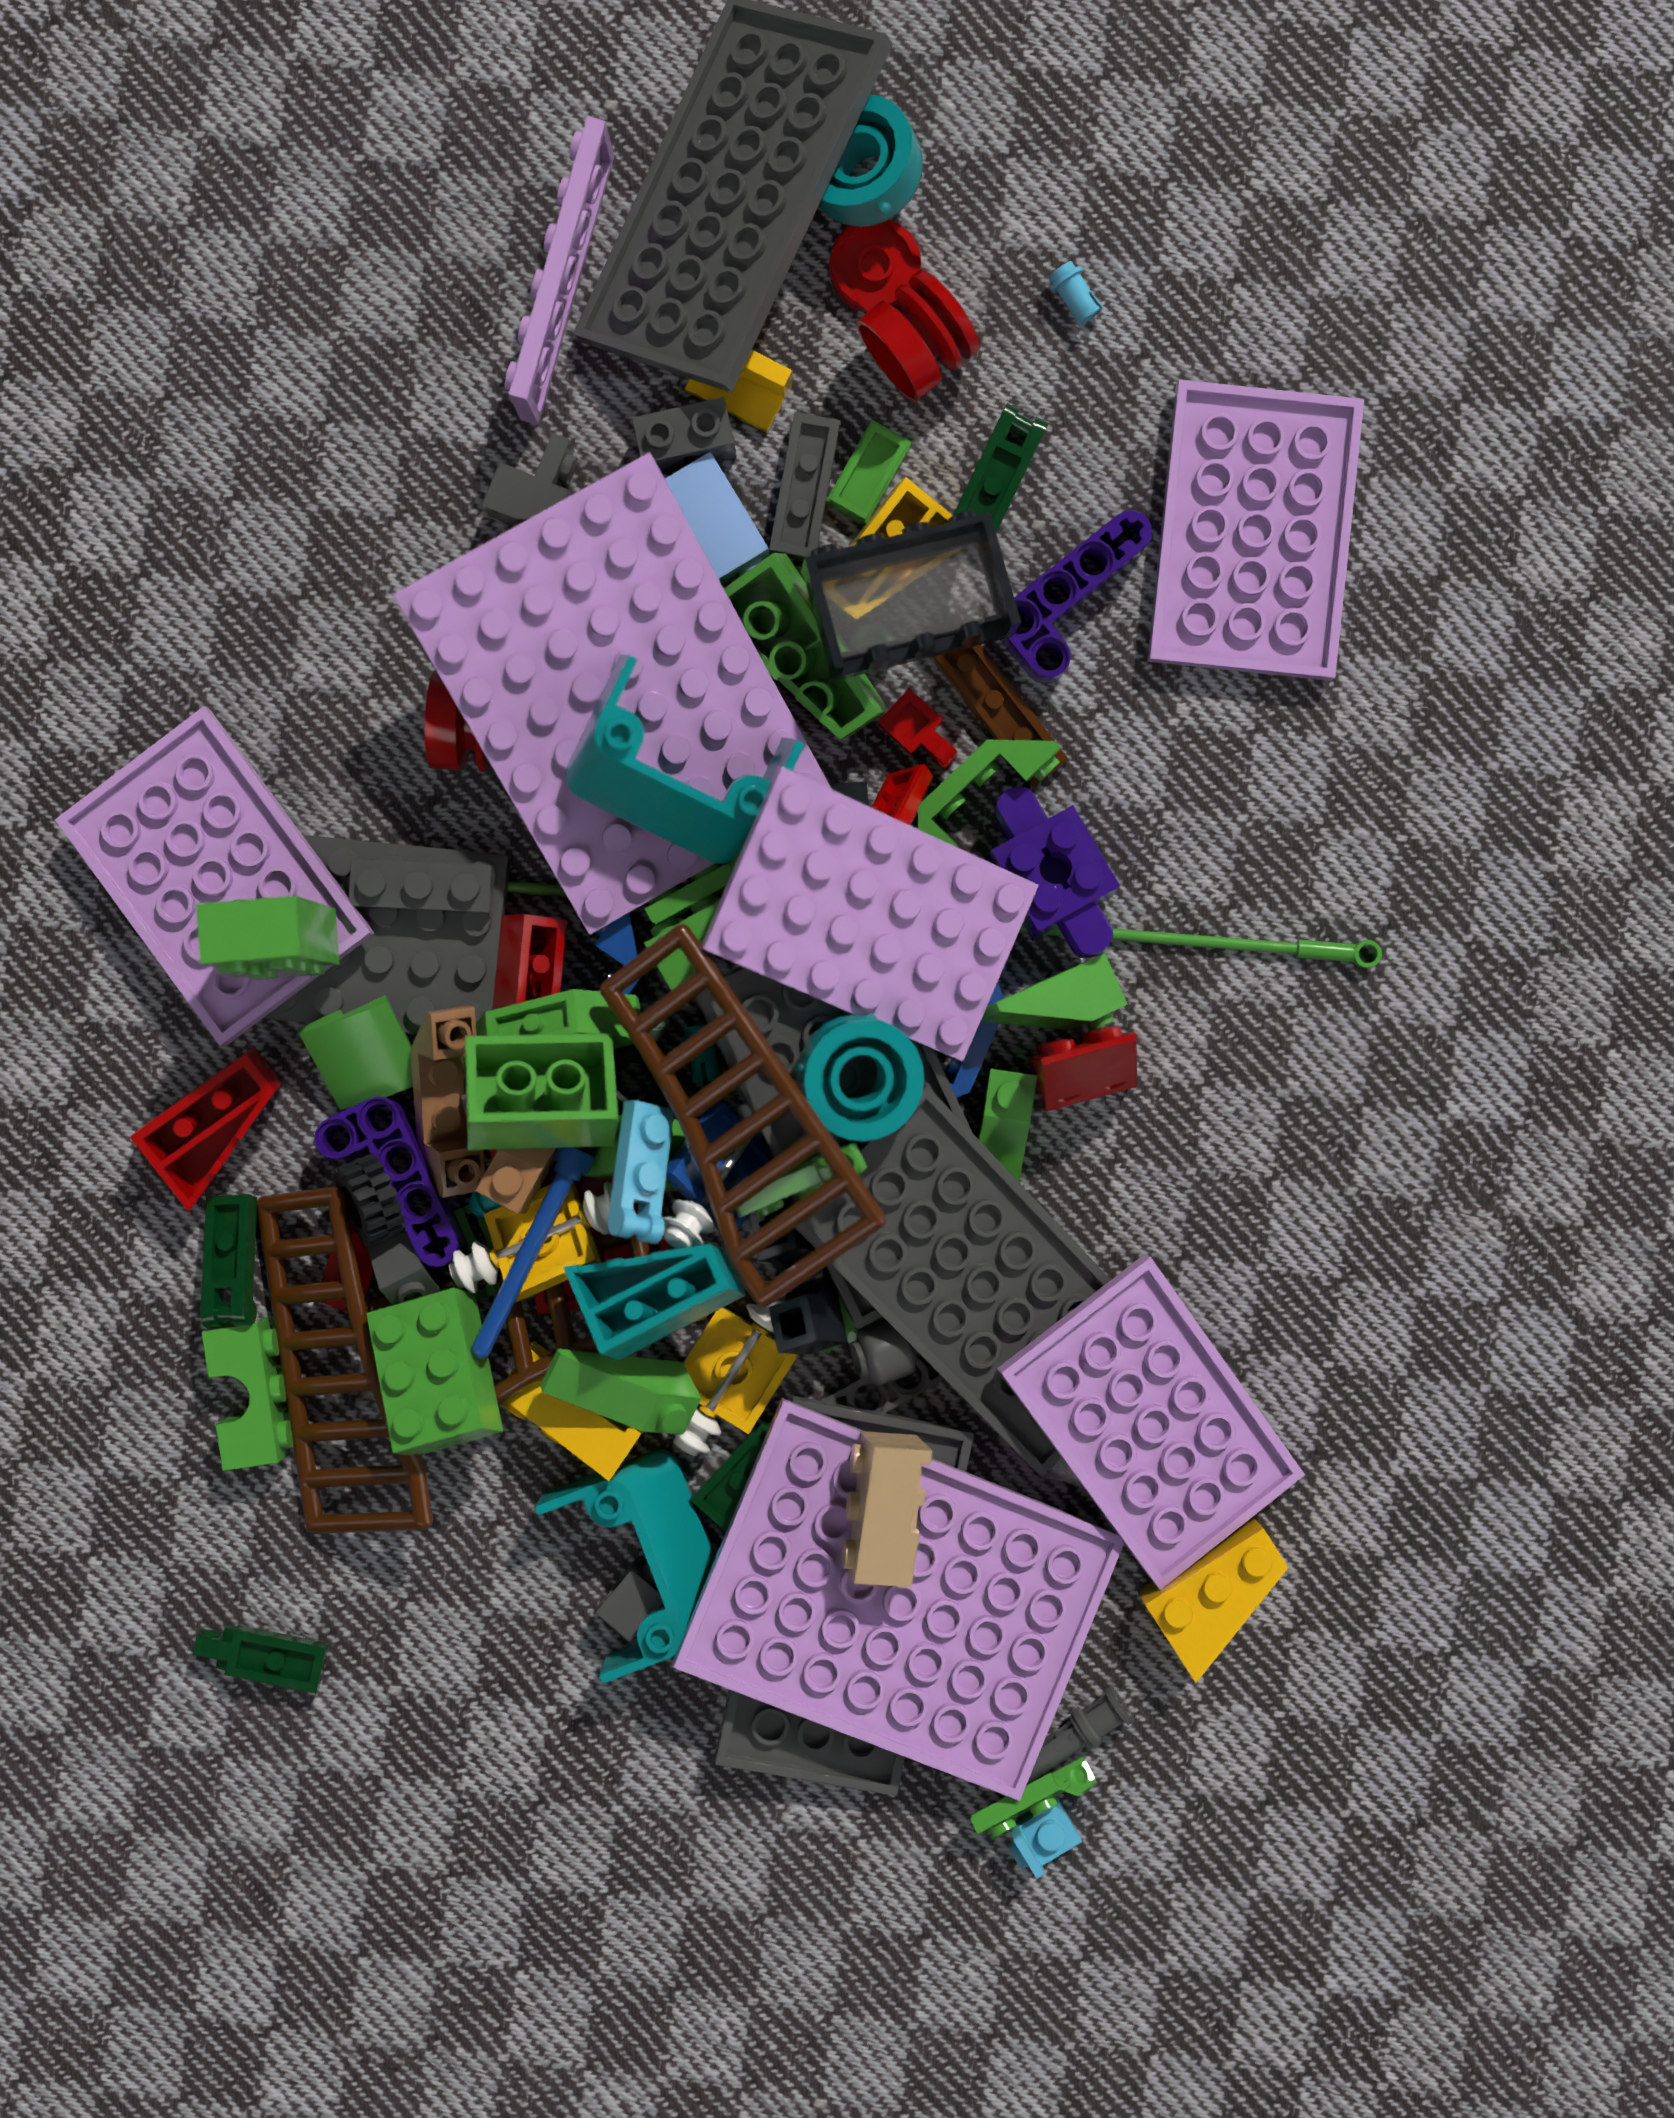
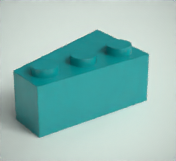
[563,1244,746,1360]

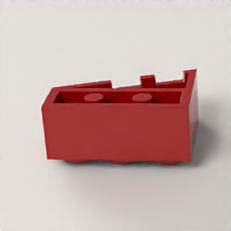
[130,1046,282,1212]

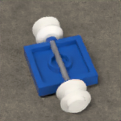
[663,1101,773,1249]

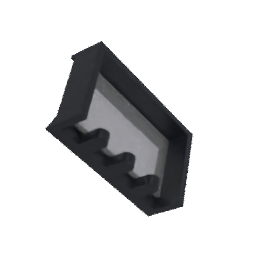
[801,511,1021,682]

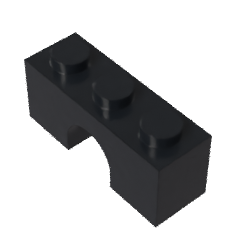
[749,1202,848,1354]

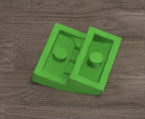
[298,995,413,1110]

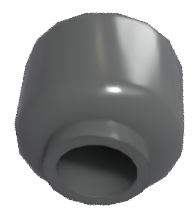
[850,1319,921,1385]

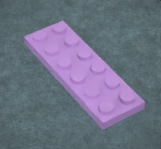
[505,116,614,425]

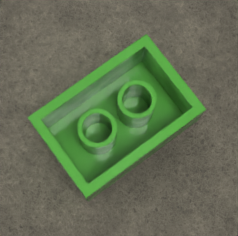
[196,896,340,980]
[465,1034,618,1150]
[366,1288,503,1455]

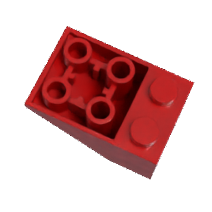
[1028,1026,1137,1112]

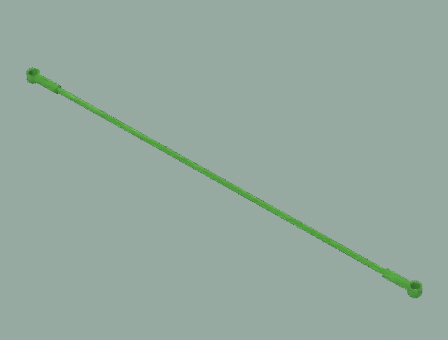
[508,881,1382,968]

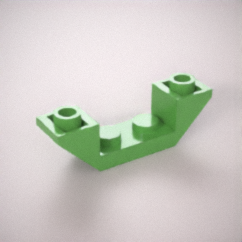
[918,739,1061,847]
[463,989,641,1074]

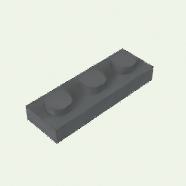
[769,412,840,560]
[349,859,495,913]

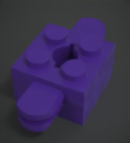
[987,787,1120,959]

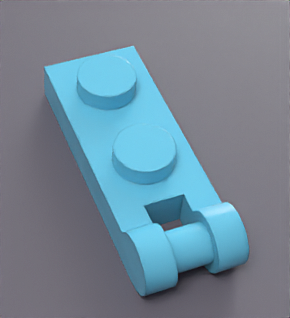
[608,1100,674,1244]

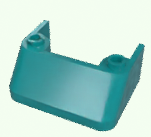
[565,655,805,864]
[535,1449,716,1684]

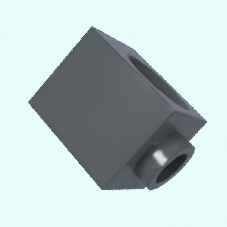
[367,1229,441,1305]
[596,1559,664,1643]

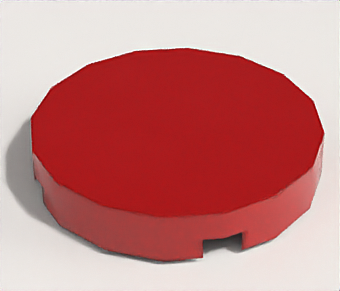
[829,219,921,313]

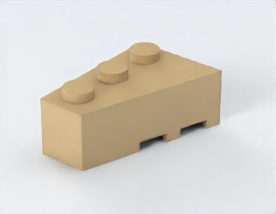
[841,1431,933,1587]

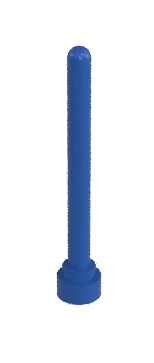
[471,1147,596,1359]

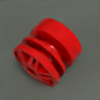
[856,270,981,402]
[424,670,491,772]

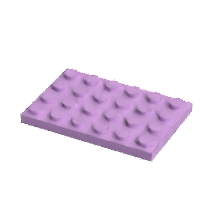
[1147,380,1364,681]
[55,706,375,1046]
[701,767,1039,1061]
[997,1254,1305,1590]

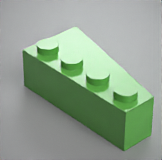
[724,553,888,740]

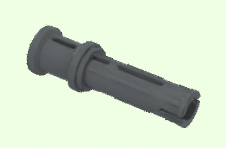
[1027,1685,1134,1785]

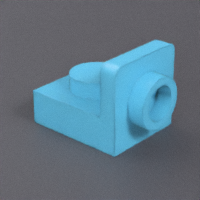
[1008,1797,1082,1879]

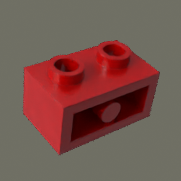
[492,914,567,1009]

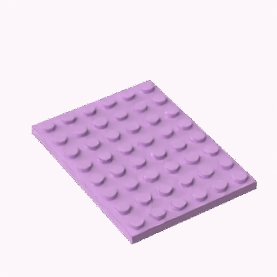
[393,452,831,935]
[672,1398,1124,1801]

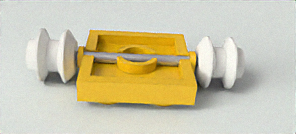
[449,1182,613,1302]
[673,1294,798,1456]

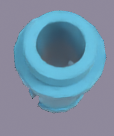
[1049,261,1103,326]

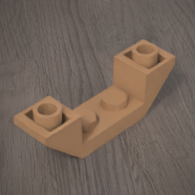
[411,1005,485,1198]

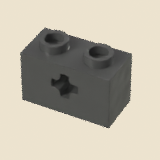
[632,397,737,475]

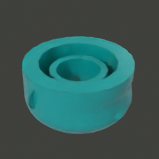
[819,94,923,227]
[794,1014,924,1141]

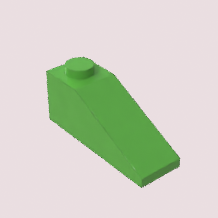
[981,953,1128,1032]
[977,1068,1037,1182]
[540,1349,702,1435]

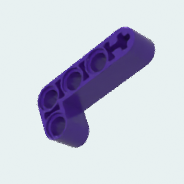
[1001,510,1152,684]
[314,1097,467,1267]

